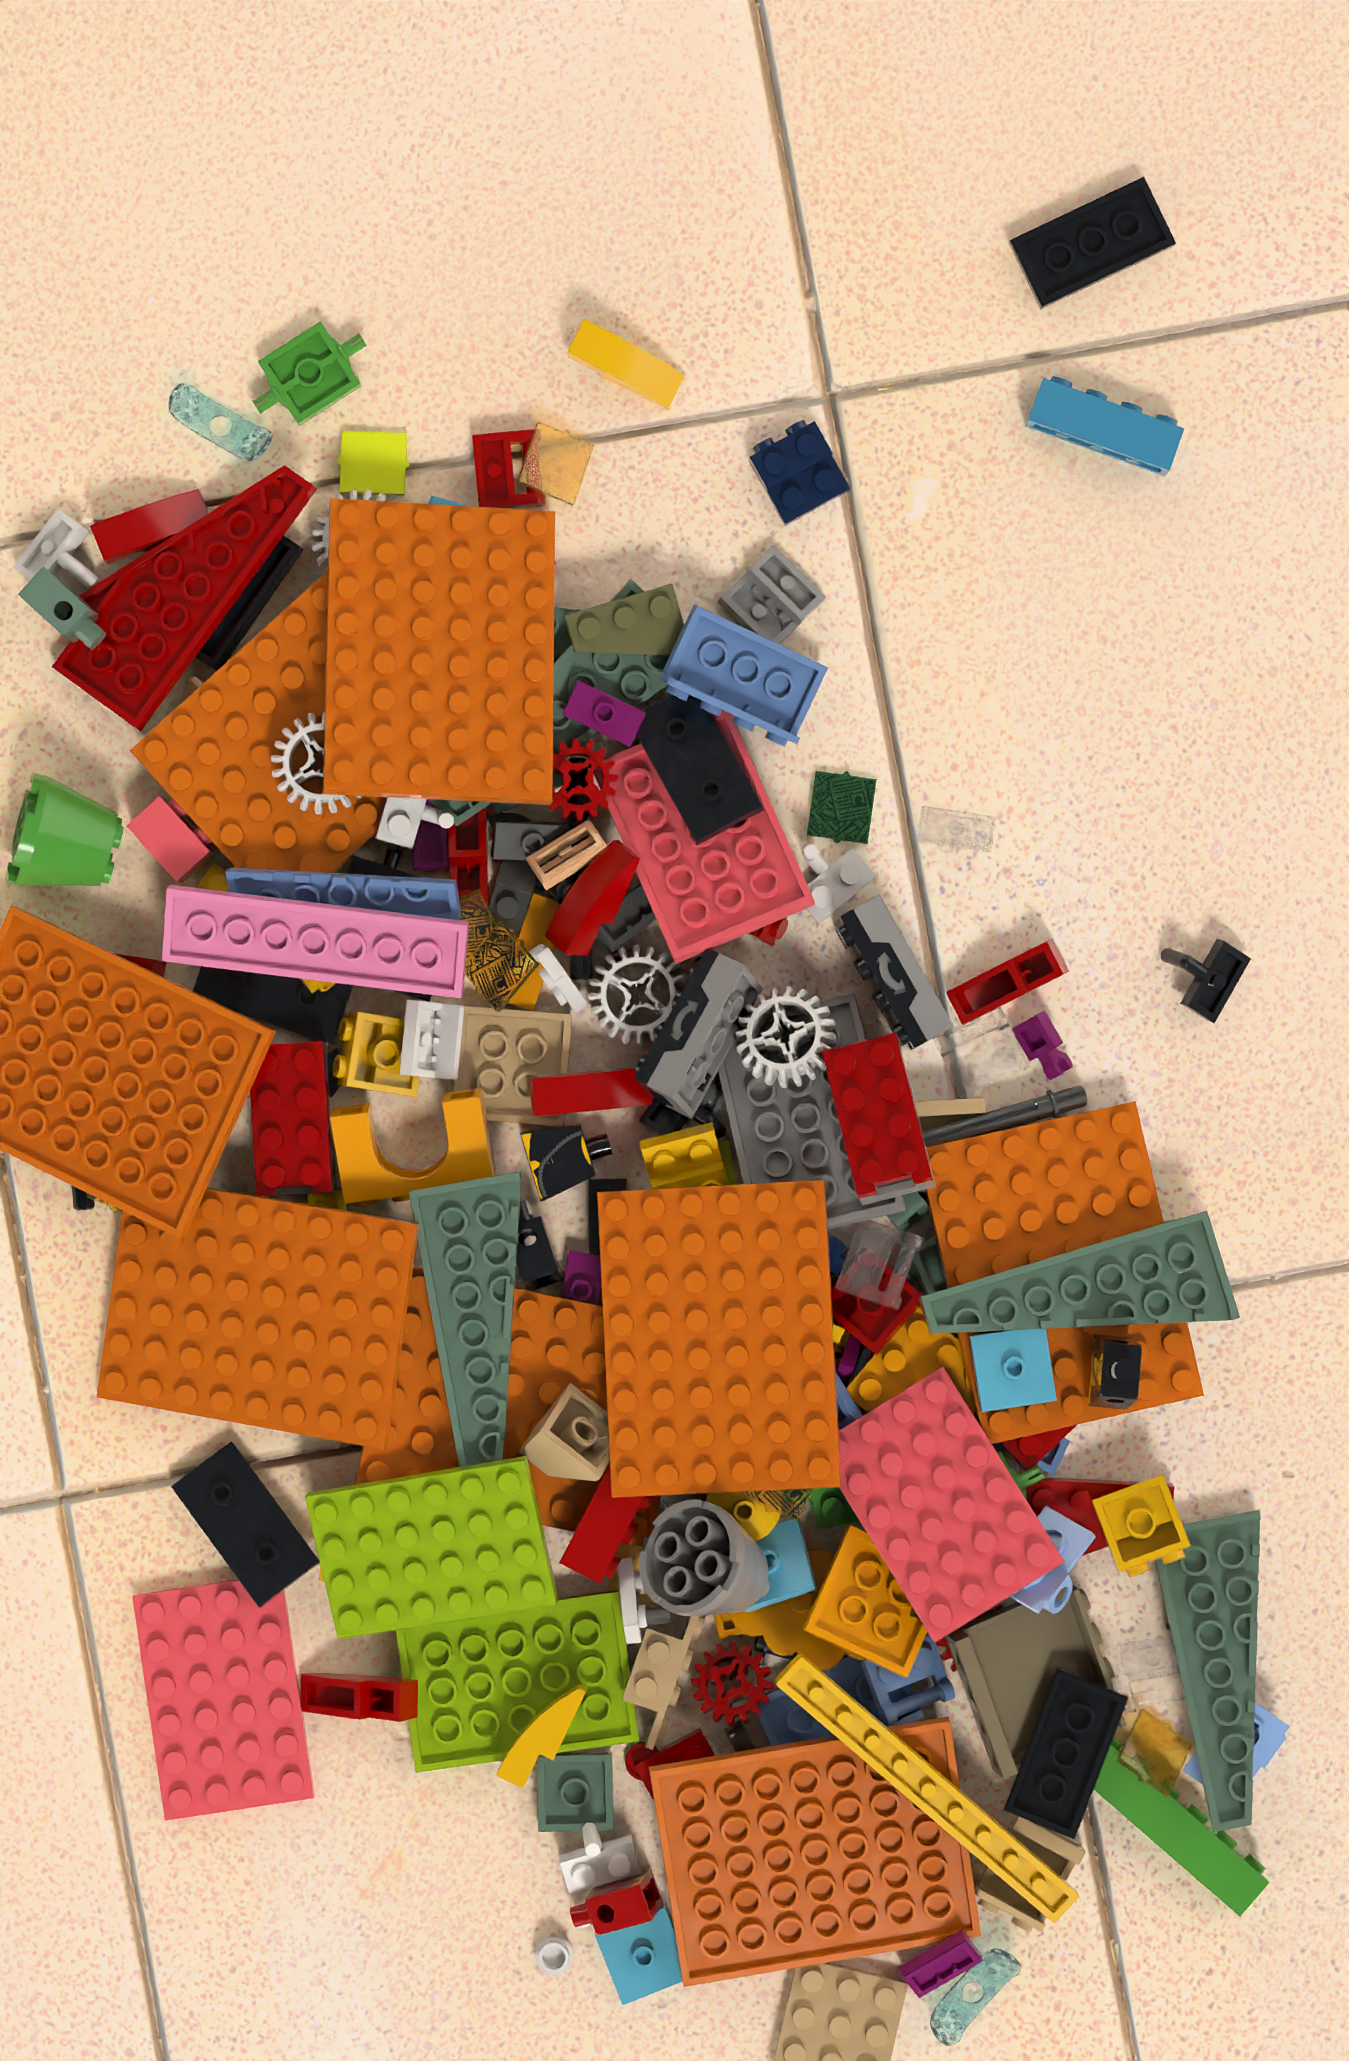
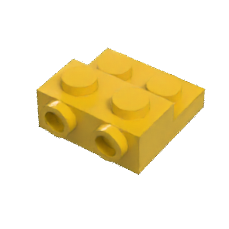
[333,1011,420,1098]
[639,1122,729,1189]
[1092,1474,1191,1578]

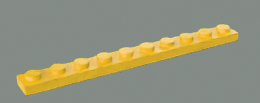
[774,1652,1080,1924]

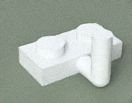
[12,509,102,589]
[375,797,454,849]
[802,844,877,924]
[507,944,588,1013]
[618,1558,671,1644]
[559,1822,642,1894]

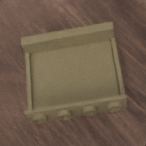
[946,1585,1127,1780]

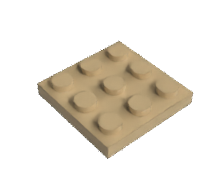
[453,1006,573,1127]
[773,1962,908,2061]

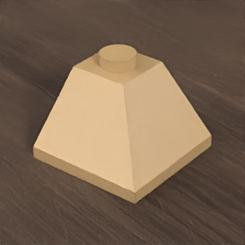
[518,1383,610,1481]

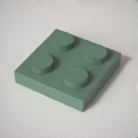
[537,1752,614,1832]

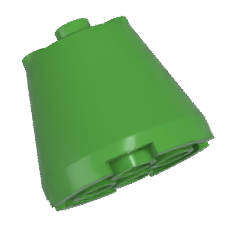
[6,773,124,886]

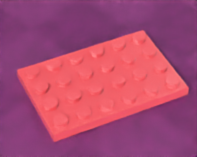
[593,710,815,964]
[839,1367,1065,1643]
[132,1579,315,1821]

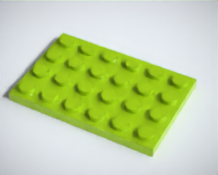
[305,1456,559,1640]
[396,1590,640,1773]

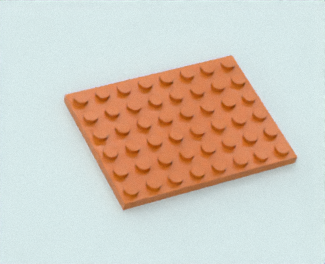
[323,498,555,805]
[129,571,387,873]
[0,906,276,1239]
[925,1101,1204,1444]
[597,1180,841,1498]
[97,1187,419,1449]
[355,1265,661,1546]
[649,1716,981,1987]

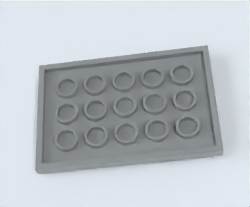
[718,993,906,1230]

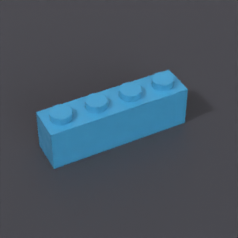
[1025,376,1185,476]

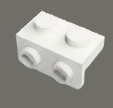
[400,1000,464,1080]

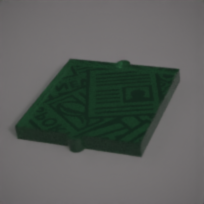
[806,771,877,844]

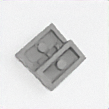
[718,545,826,645]

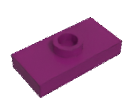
[561,680,646,747]
[412,799,450,871]
[561,1250,602,1305]
[898,1930,983,1998]

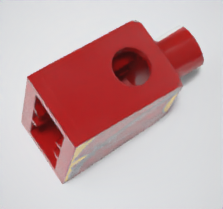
[570,1868,663,1935]

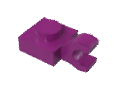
[1011,1010,1073,1080]

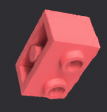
[126,796,215,883]

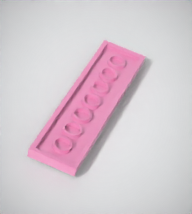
[162,885,469,998]

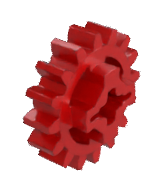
[548,738,619,821]
[691,1642,774,1726]

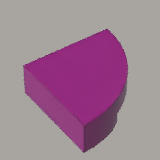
[835,1336,862,1387]

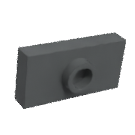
[491,820,570,861]
[596,884,656,954]

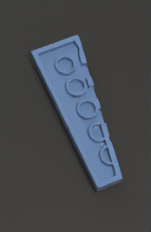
[225,868,462,920]

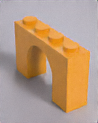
[330,1088,496,1207]

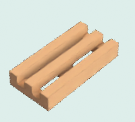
[525,819,607,890]

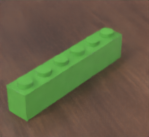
[1094,1736,1270,1917]

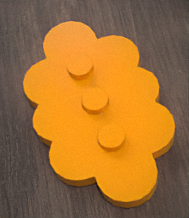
[730,1550,865,1671]

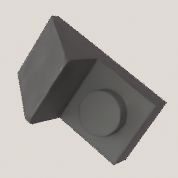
[485,860,542,932]

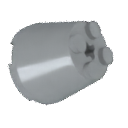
[639,1499,770,1616]

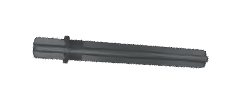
[922,1085,1088,1147]

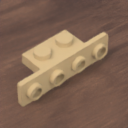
[622,1615,706,1750]

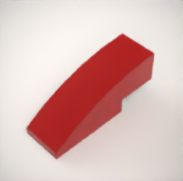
[90,489,208,564]
[448,807,489,909]
[544,840,641,956]
[946,938,1069,1026]
[529,1066,653,1116]
[300,1673,418,1722]

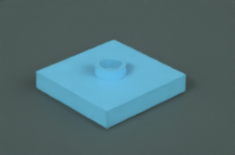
[969,1329,1057,1412]
[745,1518,817,1613]
[595,1905,682,2005]

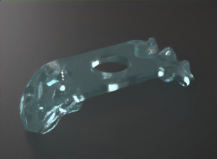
[168,383,273,461]
[930,1948,1022,2046]

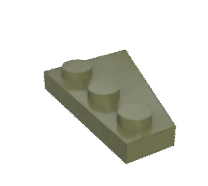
[563,584,684,655]

